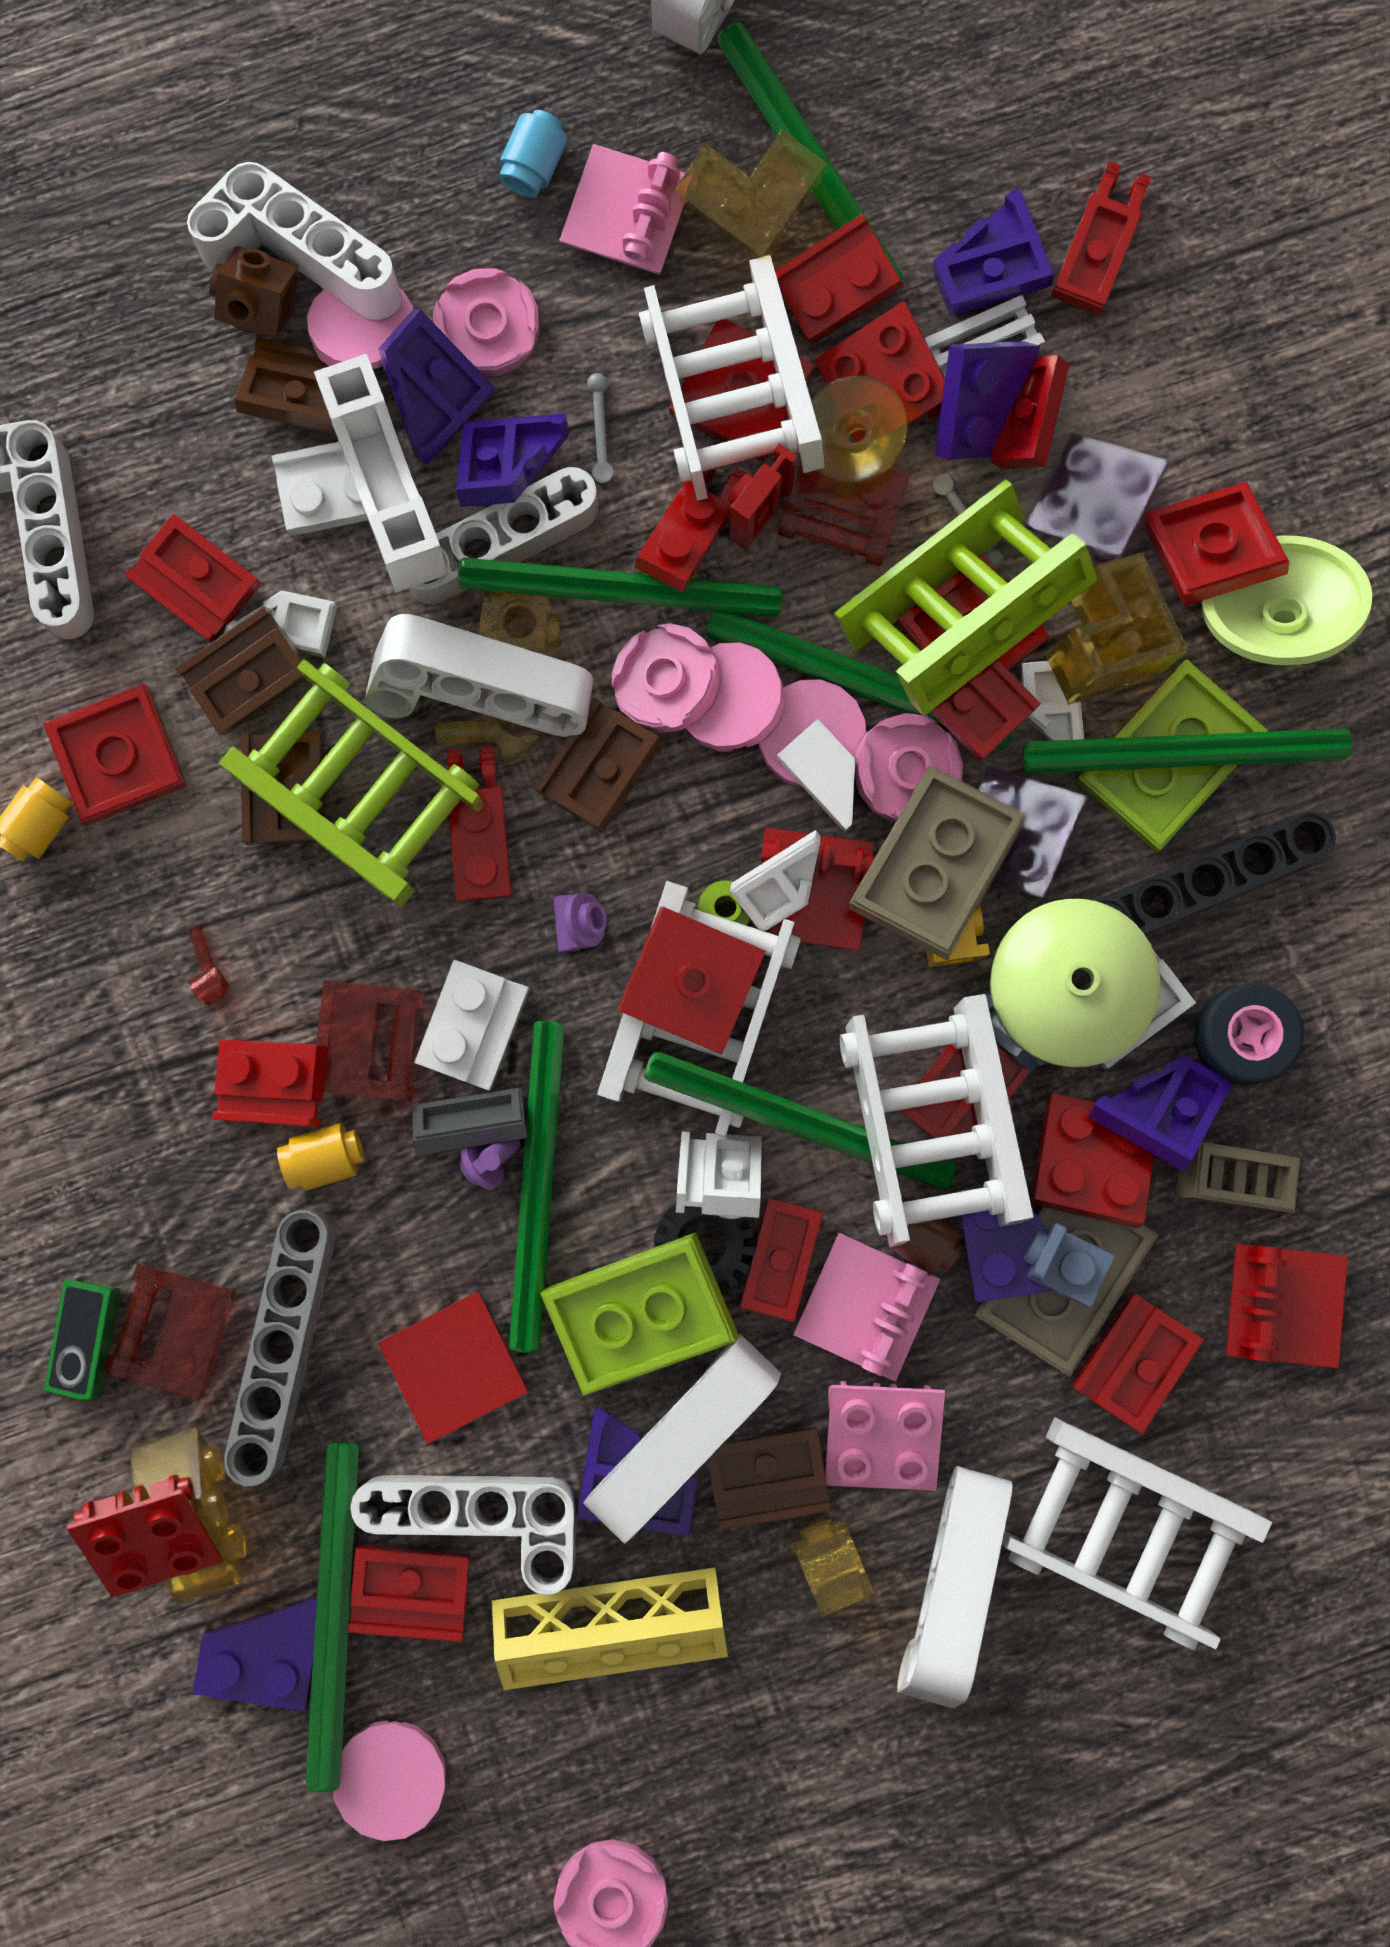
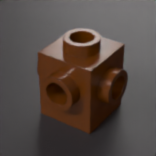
[209,246,298,339]

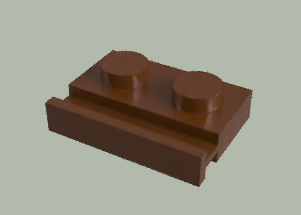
[234,337,336,434]
[175,606,305,735]
[534,698,663,833]
[240,731,325,846]
[707,1426,831,1530]

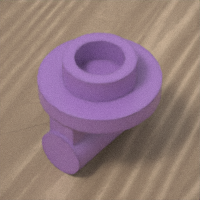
[553,892,607,953]
[460,1139,521,1190]

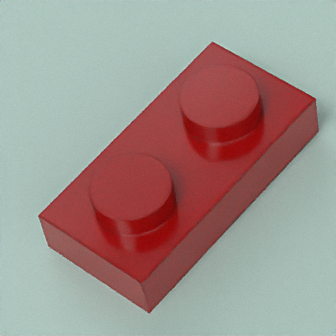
[990,355,1070,469]
[740,1198,823,1322]

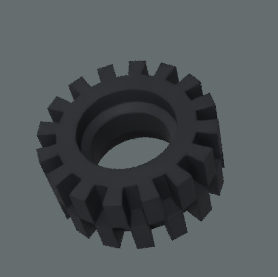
[654,1203,755,1293]

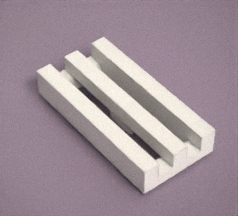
[925,295,1045,377]

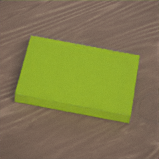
[1076,659,1268,853]
[540,1232,739,1396]

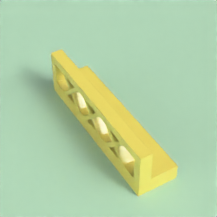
[492,1567,728,1690]

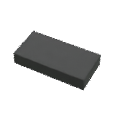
[412,1088,527,1156]

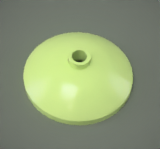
[1201,536,1372,665]
[990,899,1161,1068]

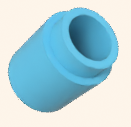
[498,110,568,198]

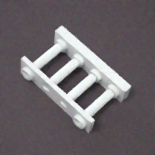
[639,255,825,501]
[597,881,801,1136]
[840,994,1034,1247]
[1002,1417,1272,1650]

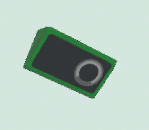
[44,1279,121,1402]

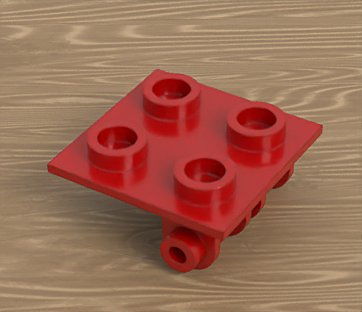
[814,301,945,453]
[752,828,874,951]
[1226,1244,1348,1368]
[67,1474,223,1597]

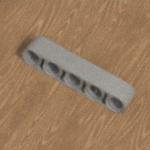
[224,1210,336,1486]

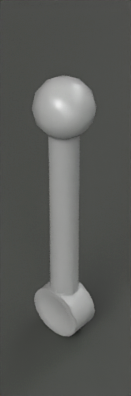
[587,373,614,485]
[933,474,1004,570]

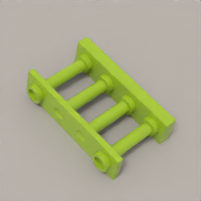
[834,479,1098,716]
[219,659,484,908]

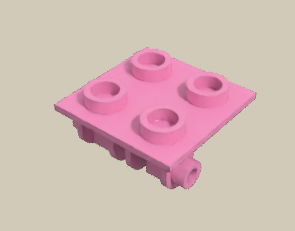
[559,144,694,275]
[793,1232,940,1382]
[825,1381,945,1491]

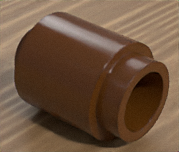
[882,1196,964,1276]

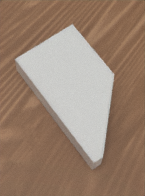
[224,591,337,658]
[1019,659,1084,741]
[776,718,855,832]
[730,830,821,931]

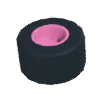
[1194,983,1305,1086]

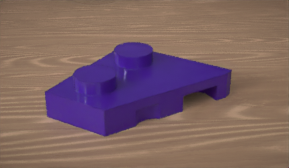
[933,188,1054,317]
[935,341,1040,460]

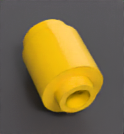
[0,777,73,862]
[277,1122,365,1191]

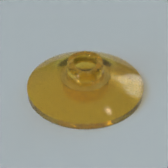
[811,376,908,483]

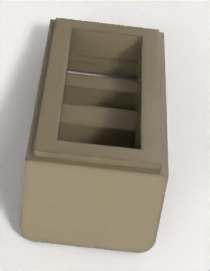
[1175,1142,1300,1213]

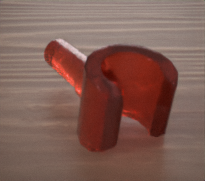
[188,926,229,1006]

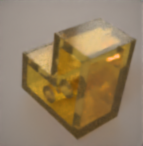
[673,130,827,258]
[1046,553,1188,705]
[132,1427,247,1604]

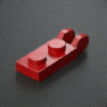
[1051,161,1151,315]
[634,468,746,592]
[447,745,512,903]

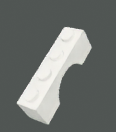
[314,354,448,593]

